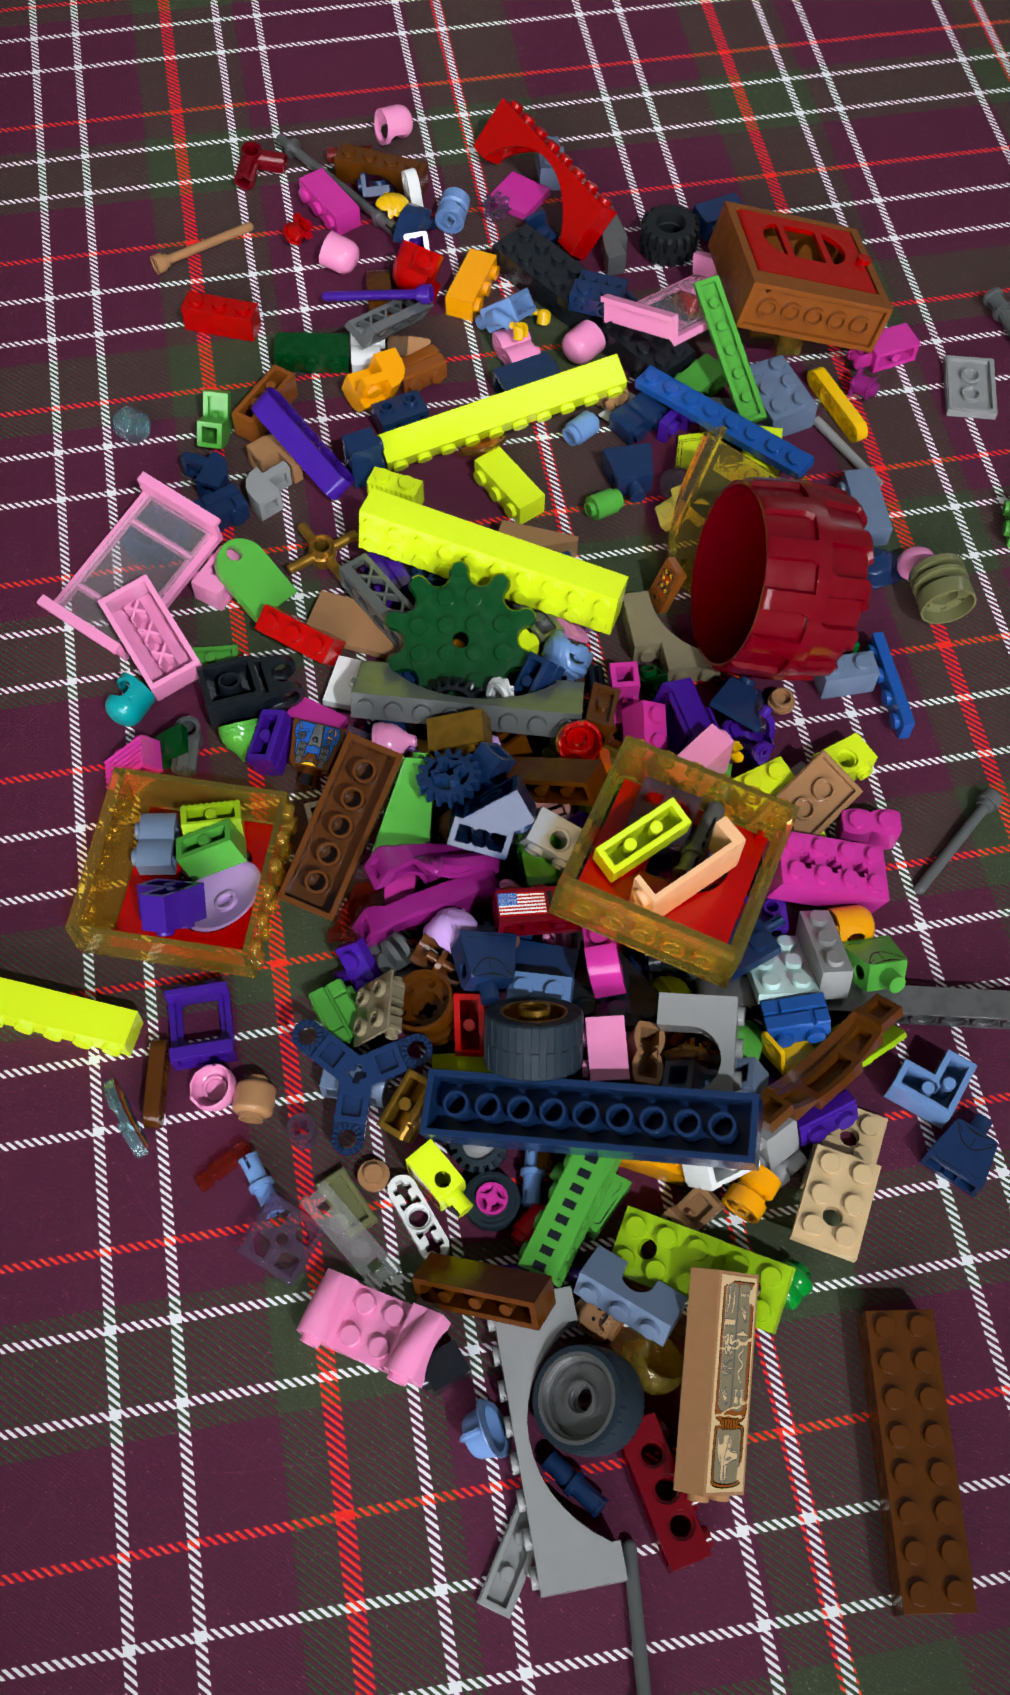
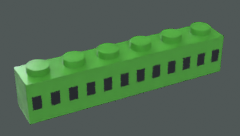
[518,1154,622,1288]

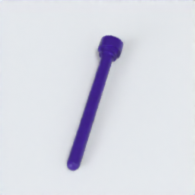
[322,284,434,304]

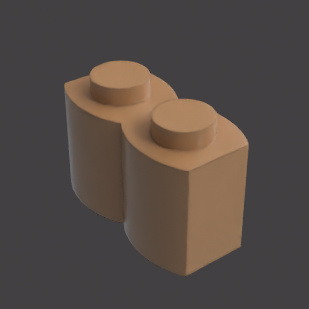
[626,1020,665,1086]

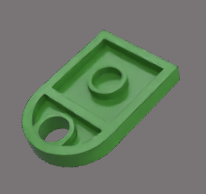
[214,538,298,623]

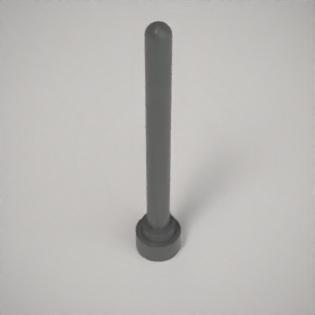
[914,788,1003,895]
[622,1538,652,1695]

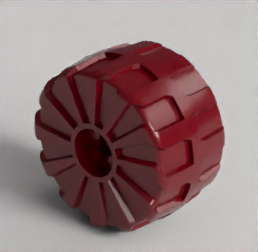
[691,477,874,681]

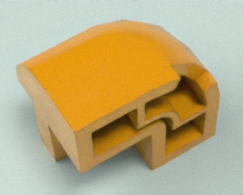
[341,347,405,412]

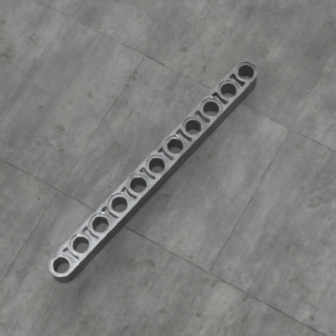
[695,975,1010,1030]

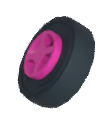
[464,1171,521,1232]

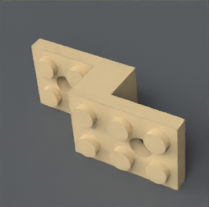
[789,1108,888,1263]

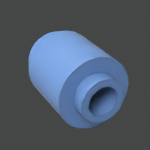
[562,410,599,446]

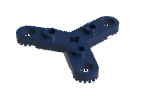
[292,1019,433,1156]

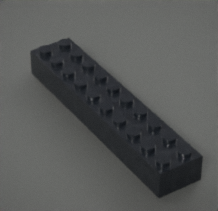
[492,223,696,379]

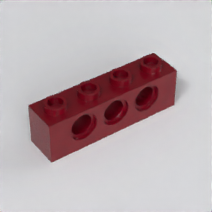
[620,1412,714,1574]

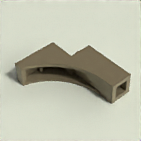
[620,591,721,682]

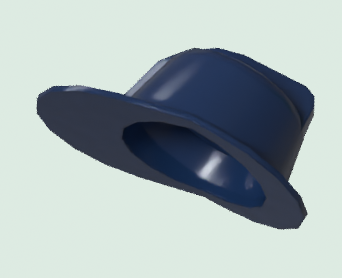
[867,547,903,590]

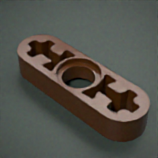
[143,1039,171,1128]

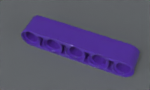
[251,387,355,500]

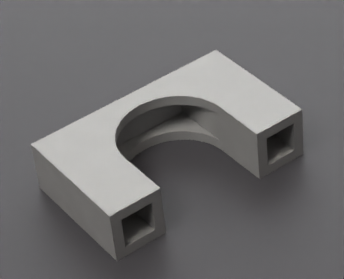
[657,992,745,1092]

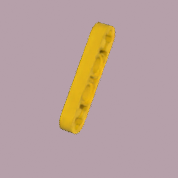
[807,366,868,443]

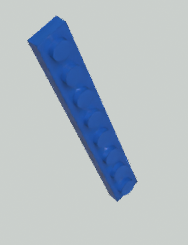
[635,365,814,480]

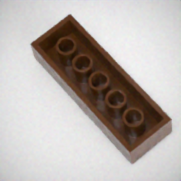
[277,731,404,922]

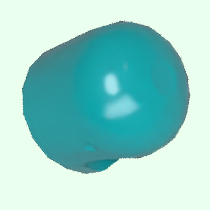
[105,672,155,727]

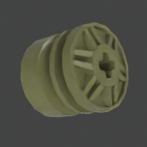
[908,553,977,624]

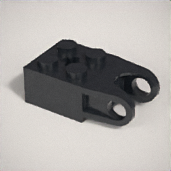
[196,655,305,729]

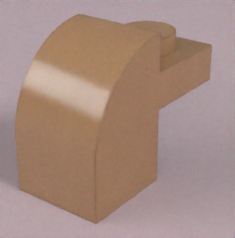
[246,434,304,484]
[660,1188,726,1232]

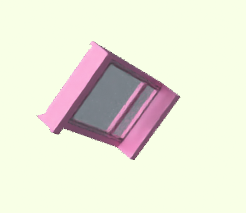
[601,251,718,347]
[36,471,223,662]

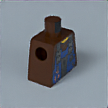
[289,718,348,790]

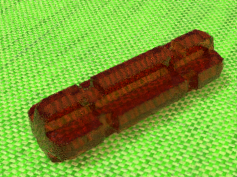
[194,1139,252,1192]

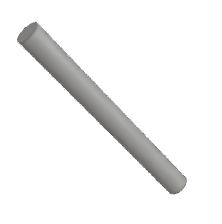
[813,416,884,487]

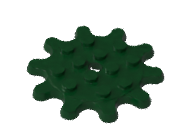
[384,561,537,697]

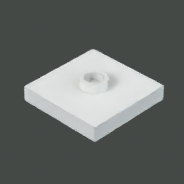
[322,655,362,711]

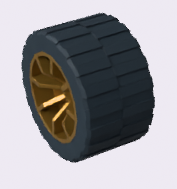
[484,996,584,1082]

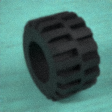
[639,204,700,267]

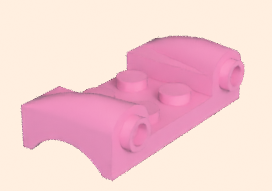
[296,1268,451,1388]

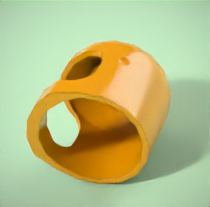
[827,905,875,942]

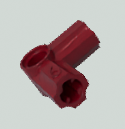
[234,141,288,191]

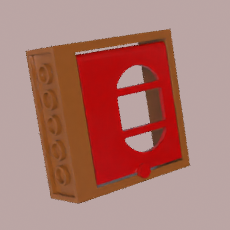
[708,201,893,353]

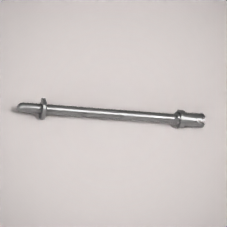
[276,134,397,236]

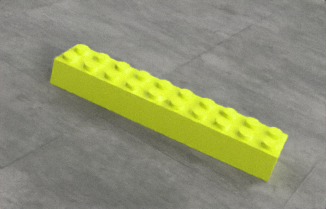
[359,488,629,635]

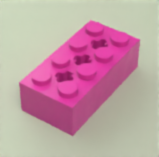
[762,829,890,914]

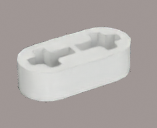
[401,168,424,207]

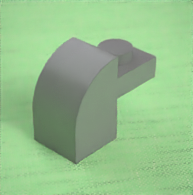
[246,461,292,521]

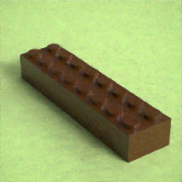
[857,1309,978,1616]

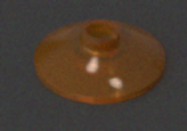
[458,435,507,458]

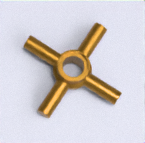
[286,522,359,582]

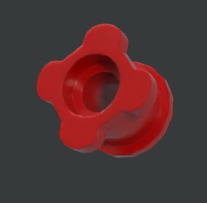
[283,212,313,246]

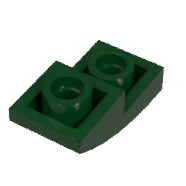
[638,665,672,708]
[154,724,189,770]

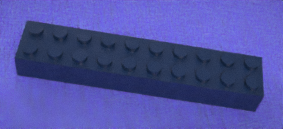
[419,1068,764,1171]

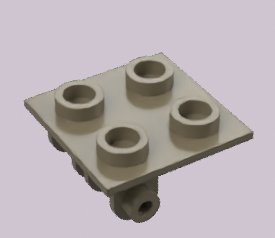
[352,969,405,1047]

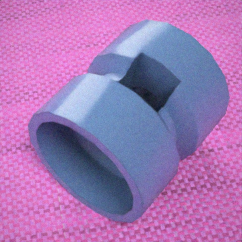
[435,187,471,234]

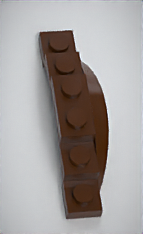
[761,993,903,1133]

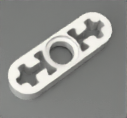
[388,1175,450,1260]

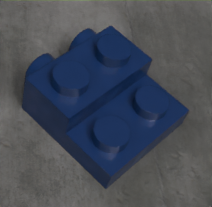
[568,269,629,318]

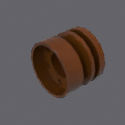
[400,969,455,1050]

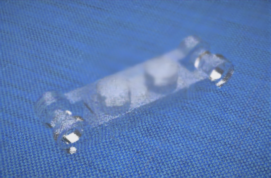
[299,1179,401,1291]

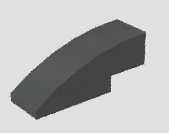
[601,205,628,276]

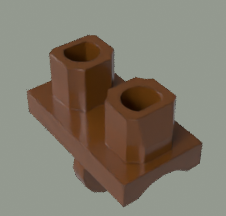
[409,933,460,988]

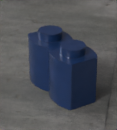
[609,392,667,445]

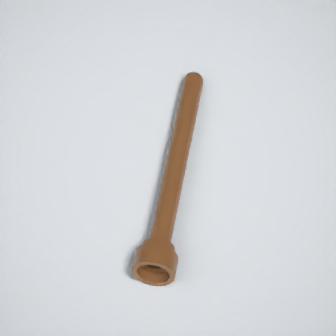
[150,222,254,275]

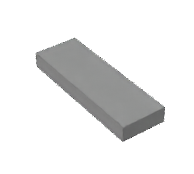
[477,1504,534,1619]

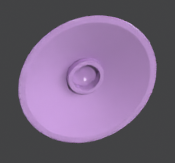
[191,861,262,932]

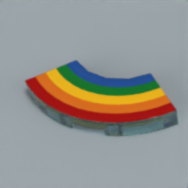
[103,1078,149,1159]

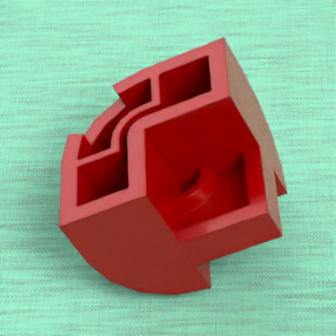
[392,239,444,308]

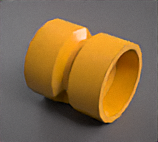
[722,1164,781,1224]

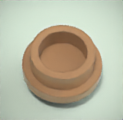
[767,688,795,715]
[358,1159,390,1192]

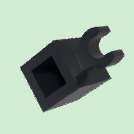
[422,1339,471,1397]

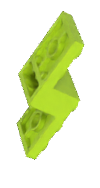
[612,1206,796,1335]

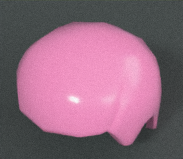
[896,546,934,581]
[189,1063,237,1112]

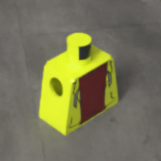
[405,1139,473,1218]

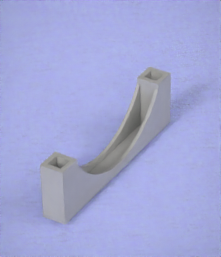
[487,1286,628,1598]

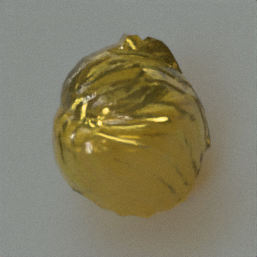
[621,1333,684,1395]

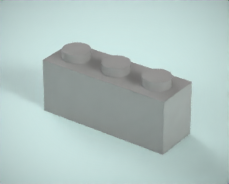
[795,910,854,1000]

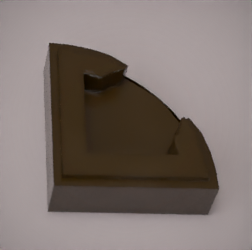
[537,1151,563,1170]

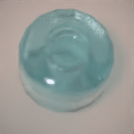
[113,406,151,444]

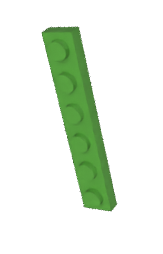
[694,275,767,423]

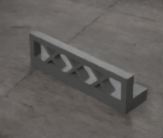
[345,299,434,349]
[339,553,414,650]

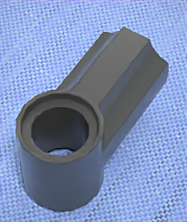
[171,716,204,777]

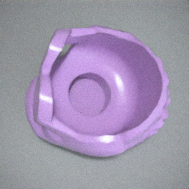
[423,907,479,954]

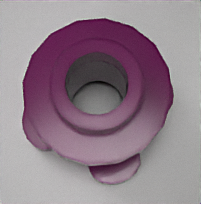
[848,367,880,401]

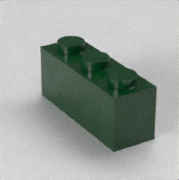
[274,332,351,373]

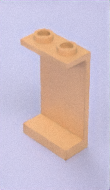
[629,816,746,926]

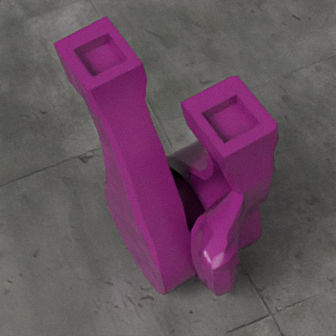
[352,842,501,948]

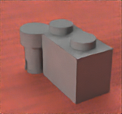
[759,1118,808,1189]

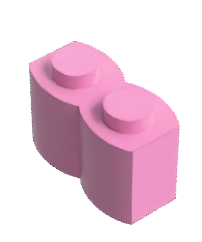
[492,328,541,366]

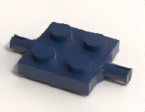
[690,904,786,983]

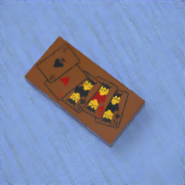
[648,557,687,615]

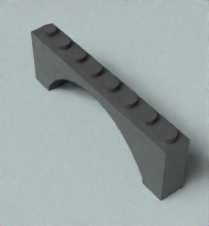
[351,660,584,738]

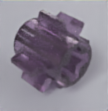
[481,191,512,223]

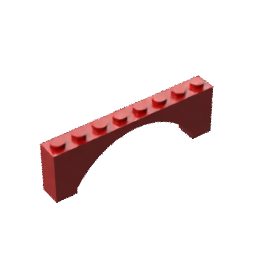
[473,98,617,260]

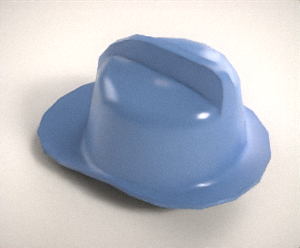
[459,1398,511,1459]

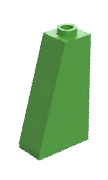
[370,752,435,856]

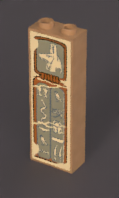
[673,1267,759,1503]

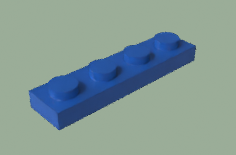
[865,632,915,739]

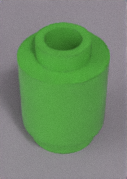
[584,488,624,521]

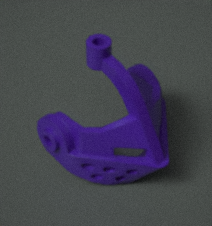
[721,703,775,768]

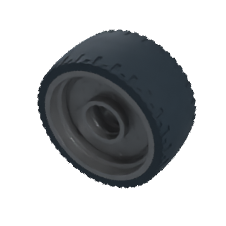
[532,1344,645,1457]

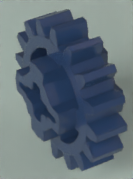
[416,748,482,808]

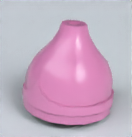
[372,722,417,755]

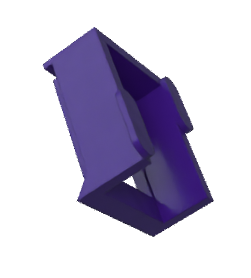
[653,678,719,760]

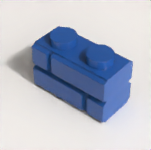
[760,992,831,1048]

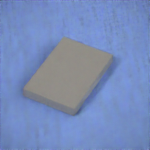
[943,355,998,420]

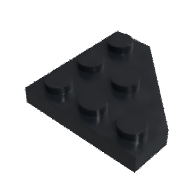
[572,940,665,1032]

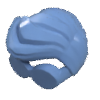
[541,629,593,681]

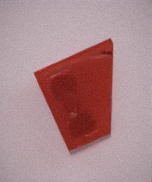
[327,883,386,943]

